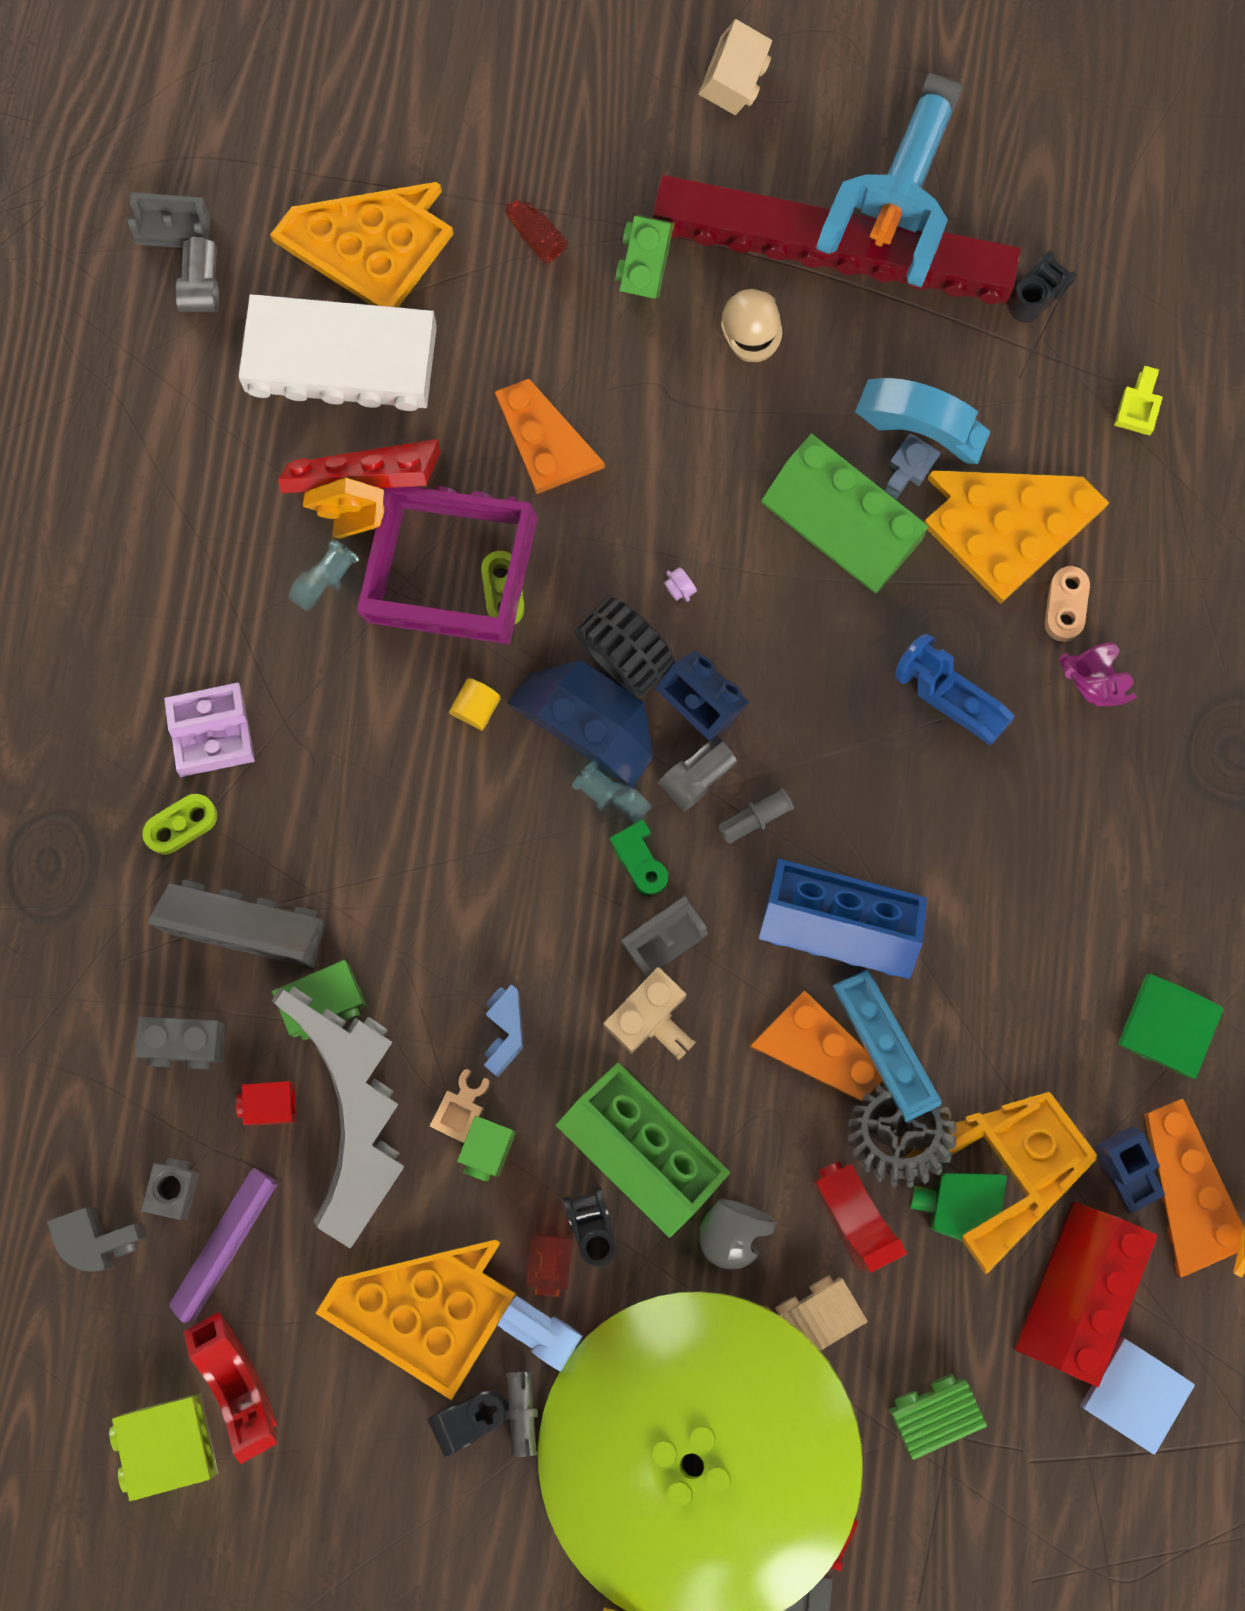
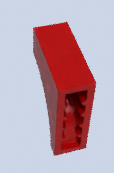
[813,1161,907,1273]

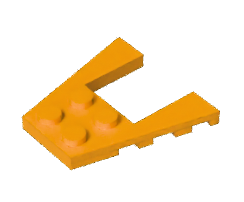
[898,1091,1097,1274]

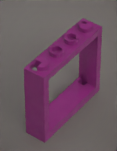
[356,486,538,645]

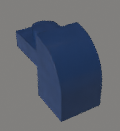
[1095,1126,1165,1214]

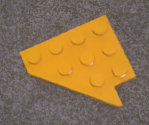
[270,182,453,308]
[924,471,1109,604]
[316,1239,516,1400]

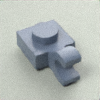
[885,433,941,500]

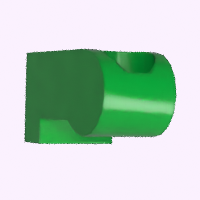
[609,819,668,897]

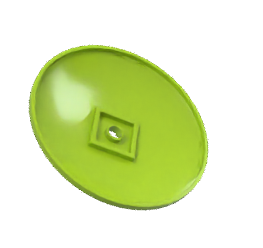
[538,1291,863,1611]

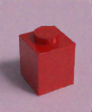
[236,1081,297,1126]

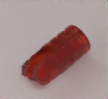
[505,200,568,264]

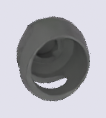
[698,1199,776,1270]

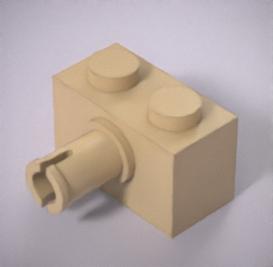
[603,967,696,1061]

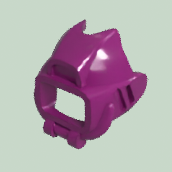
[1059,642,1137,707]

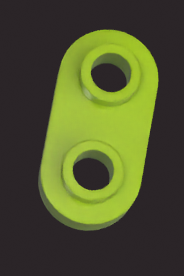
[481,551,525,625]
[143,794,217,855]

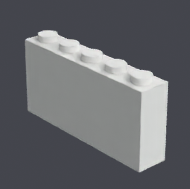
[239,294,437,411]

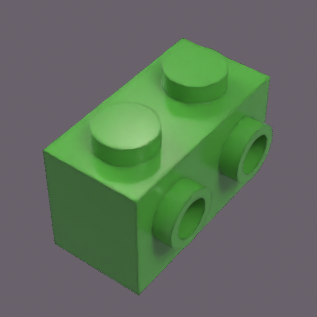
[615,215,674,299]

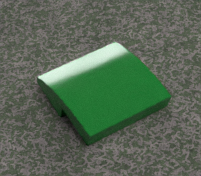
[1117,974,1224,1079]

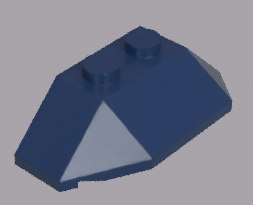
[507,660,653,789]

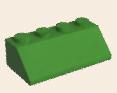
[761,433,929,595]
[556,1062,731,1238]

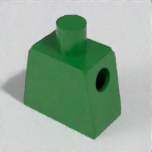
[909,1173,1007,1242]

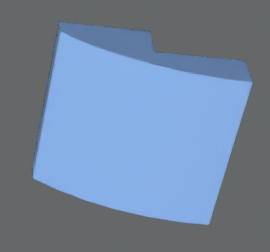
[1080,1336,1195,1455]

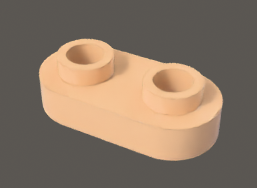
[1045,566,1090,642]

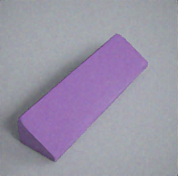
[169,1168,278,1323]

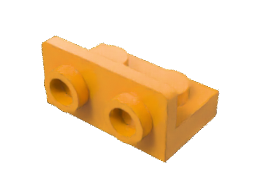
[303,478,384,539]

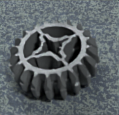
[848,1085,956,1188]

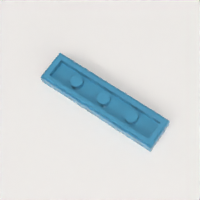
[833,969,941,1122]

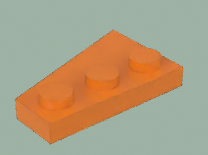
[495,379,605,494]
[750,990,882,1102]

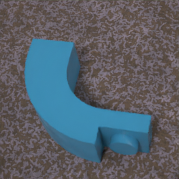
[855,378,990,465]

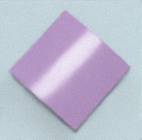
[164,682,255,777]

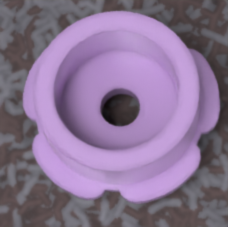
[664,567,697,602]

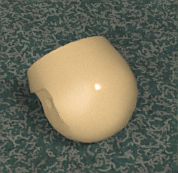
[721,289,782,362]

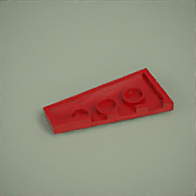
[278,439,441,493]

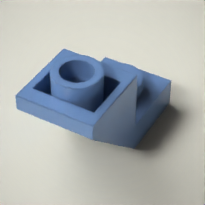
[484,984,523,1077]

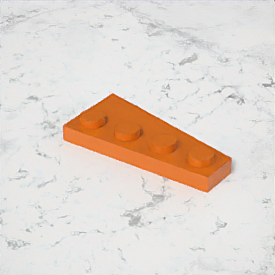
[1144,1098,1243,1278]

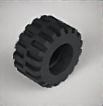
[575,596,675,697]

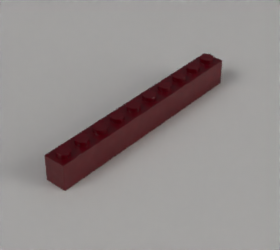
[653,175,1021,304]

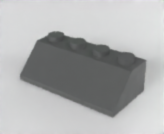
[148,880,326,969]

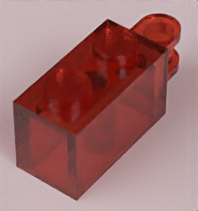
[526,1234,574,1297]

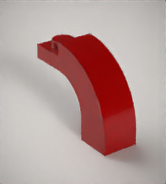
[183,1312,277,1464]

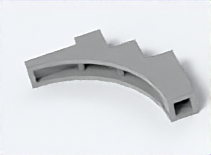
[271,987,405,1249]

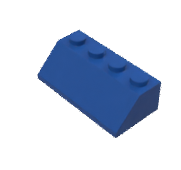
[759,858,927,979]

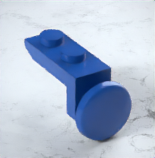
[895,634,1014,746]

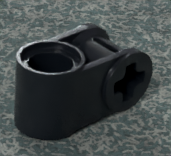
[1009,251,1078,323]
[563,1186,616,1267]
[427,1390,508,1457]

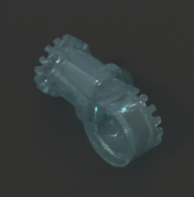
[288,540,359,611]
[572,761,652,823]

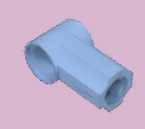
[497,1295,583,1371]

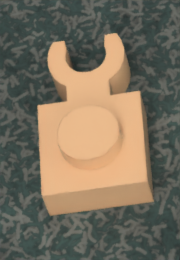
[430,1069,490,1143]

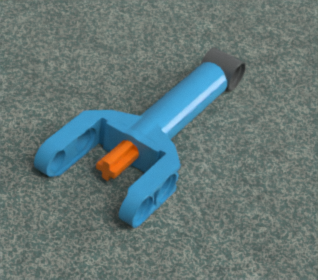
[816,72,963,288]

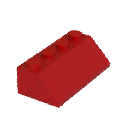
[1014,1202,1158,1387]

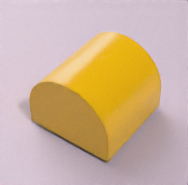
[449,678,501,731]

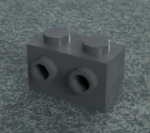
[135,1017,226,1070]

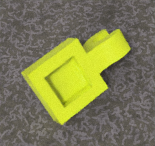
[1114,366,1163,436]

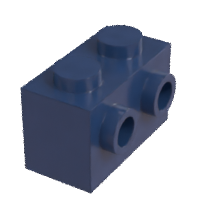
[655,651,750,741]

